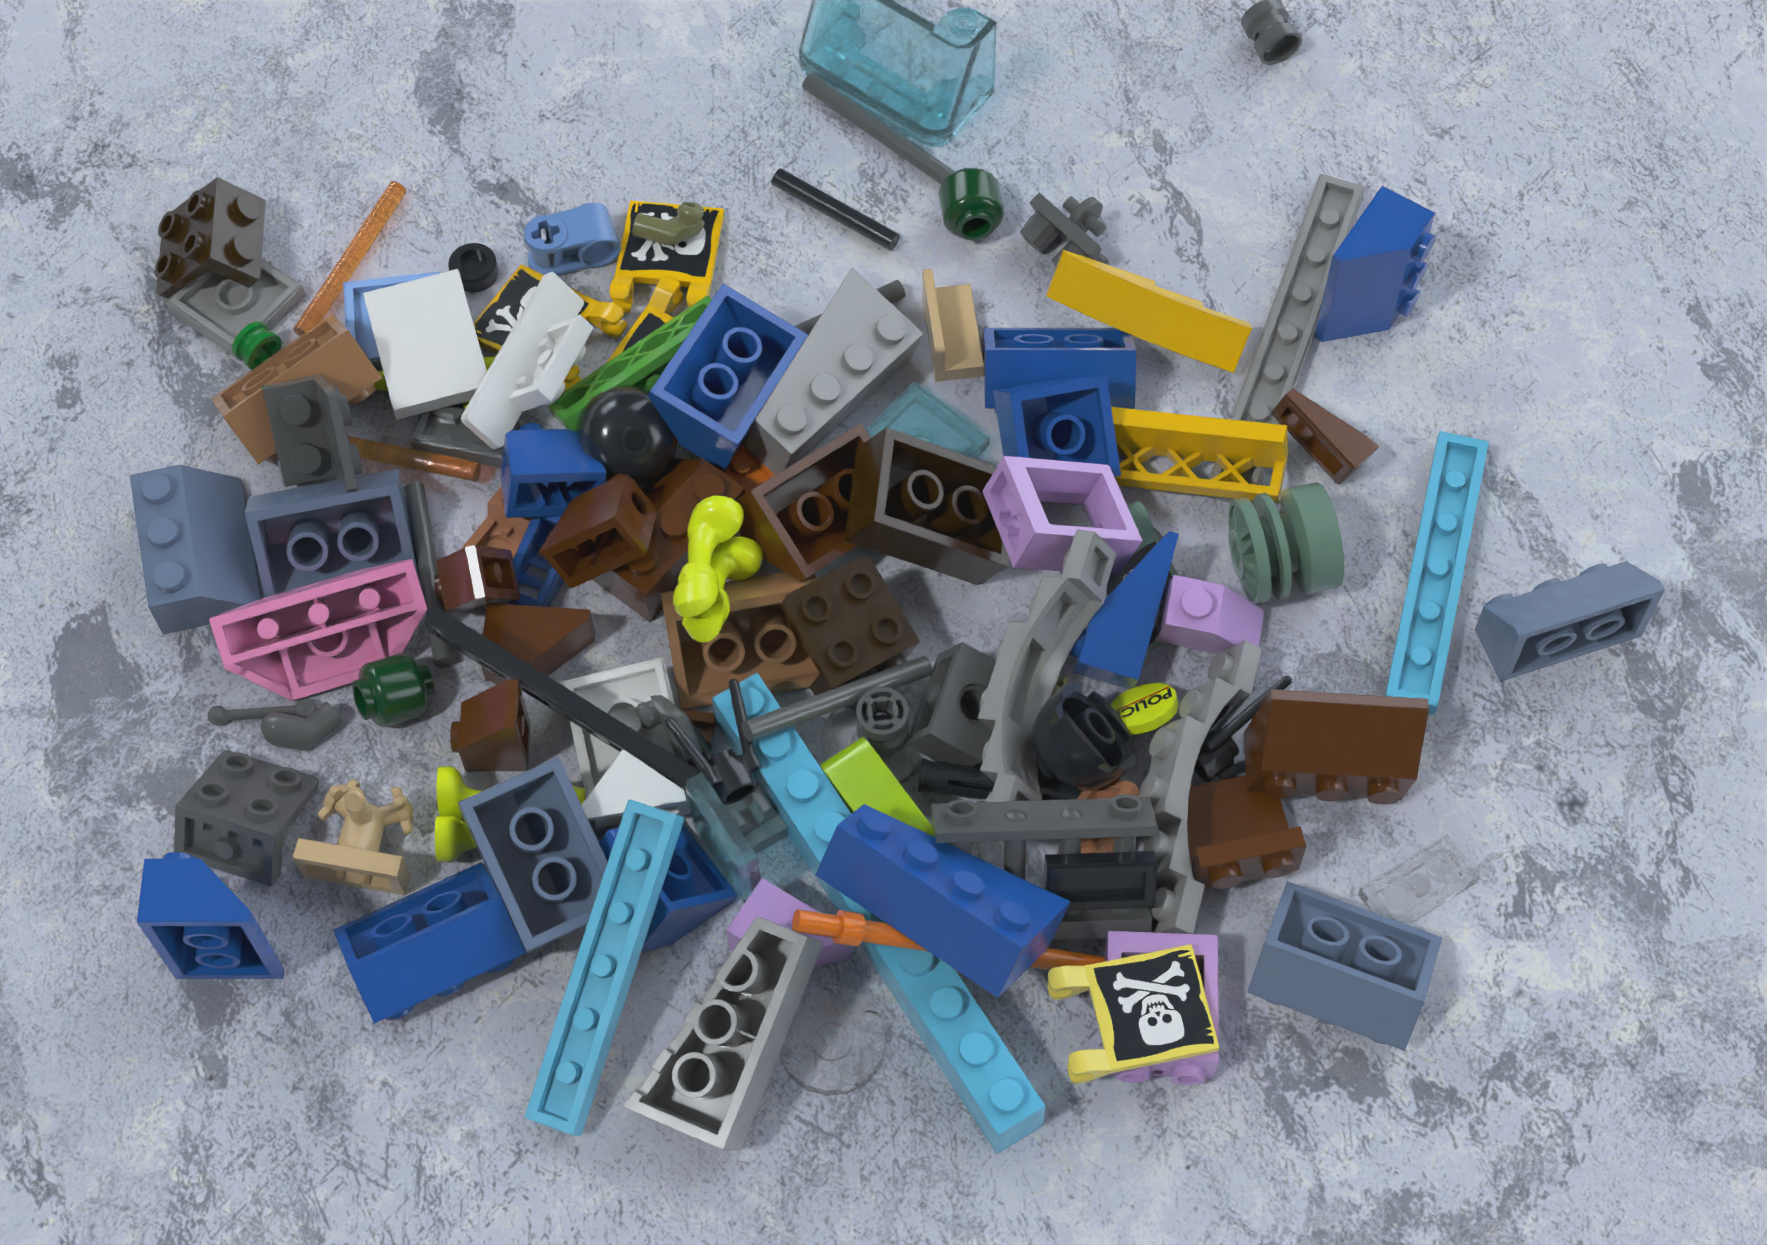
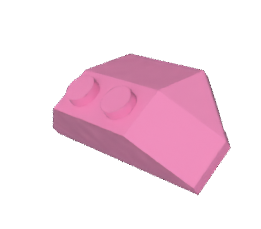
[209,559,427,701]

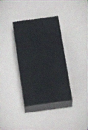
[1043,851,1157,910]

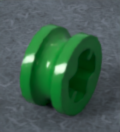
[232,321,282,370]

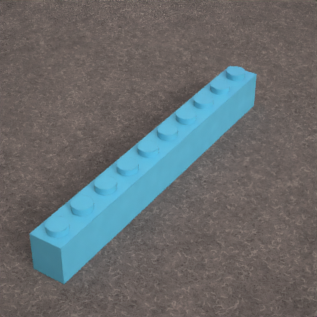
[712,673,1046,1154]

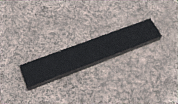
[424,605,704,796]

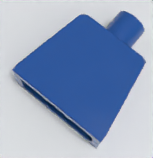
[501,423,607,518]

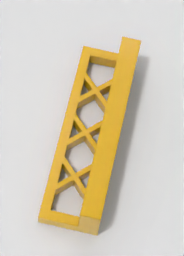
[1111,407,1289,504]

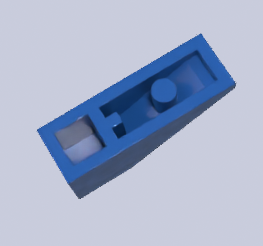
[1069,531,1179,689]

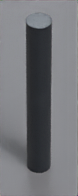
[771,168,900,251]

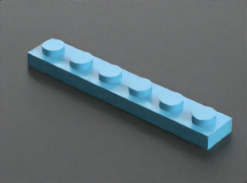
[1384,431,1489,715]
[524,799,685,1136]

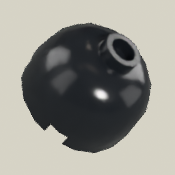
[576,385,678,485]
[1032,682,1137,791]

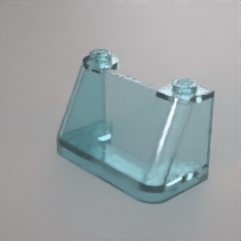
[799,0,997,147]

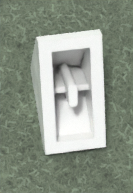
[581,749,691,832]

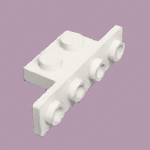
[461,272,594,450]

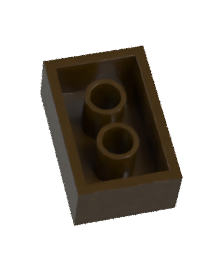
[844,427,1010,585]

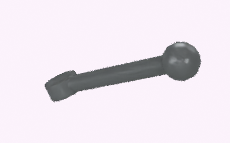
[207,698,317,726]

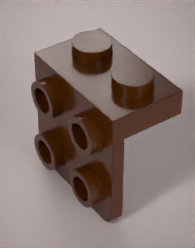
[1187,775,1307,890]

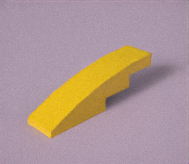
[1046,250,1252,373]

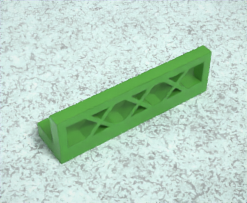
[547,296,712,432]

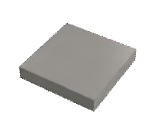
[166,259,306,361]

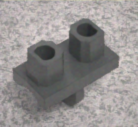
[1020,192,1109,267]

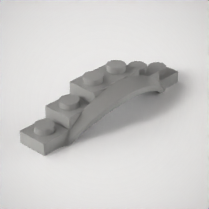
[978,529,1116,842]
[1138,640,1262,934]

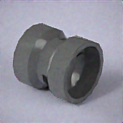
[1241,0,1303,65]
[856,687,909,756]

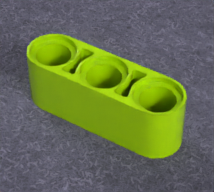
[819,737,935,837]

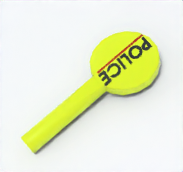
[1037,683,1179,767]

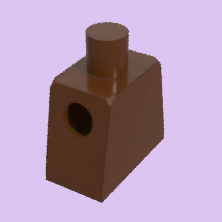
[540,474,657,589]

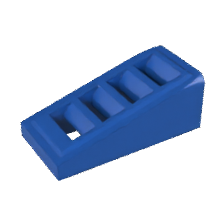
[507,516,586,607]

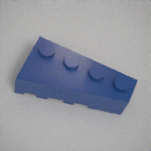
[815,804,1071,998]

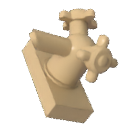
[292,779,414,896]

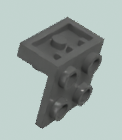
[261,374,363,492]
[174,750,319,887]

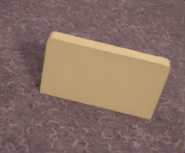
[922,269,984,382]

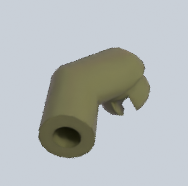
[632,202,705,246]

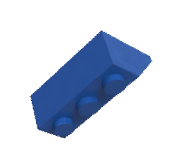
[1314,186,1436,342]
[648,283,808,472]
[984,328,1136,414]
[137,852,284,979]
[333,862,526,1024]

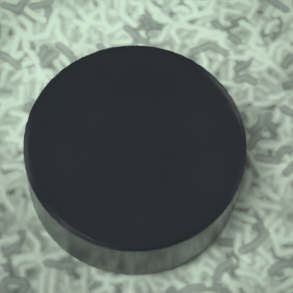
[448,243,499,293]

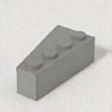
[744,267,924,475]
[623,916,823,1151]

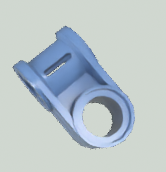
[524,203,622,276]

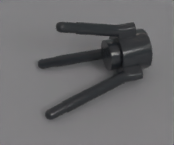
[1194,676,1292,783]
[665,679,762,805]

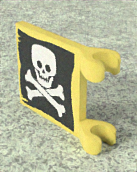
[1047,944,1220,1084]

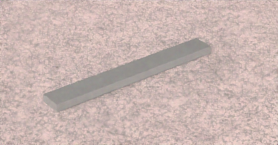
[1208,174,1366,504]

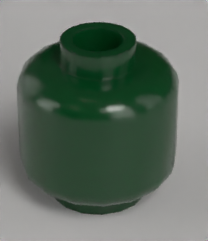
[938,168,1004,241]
[352,653,434,727]

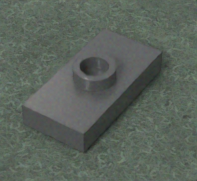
[409,406,521,468]

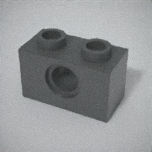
[905,642,996,766]

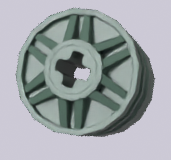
[1228,482,1344,605]

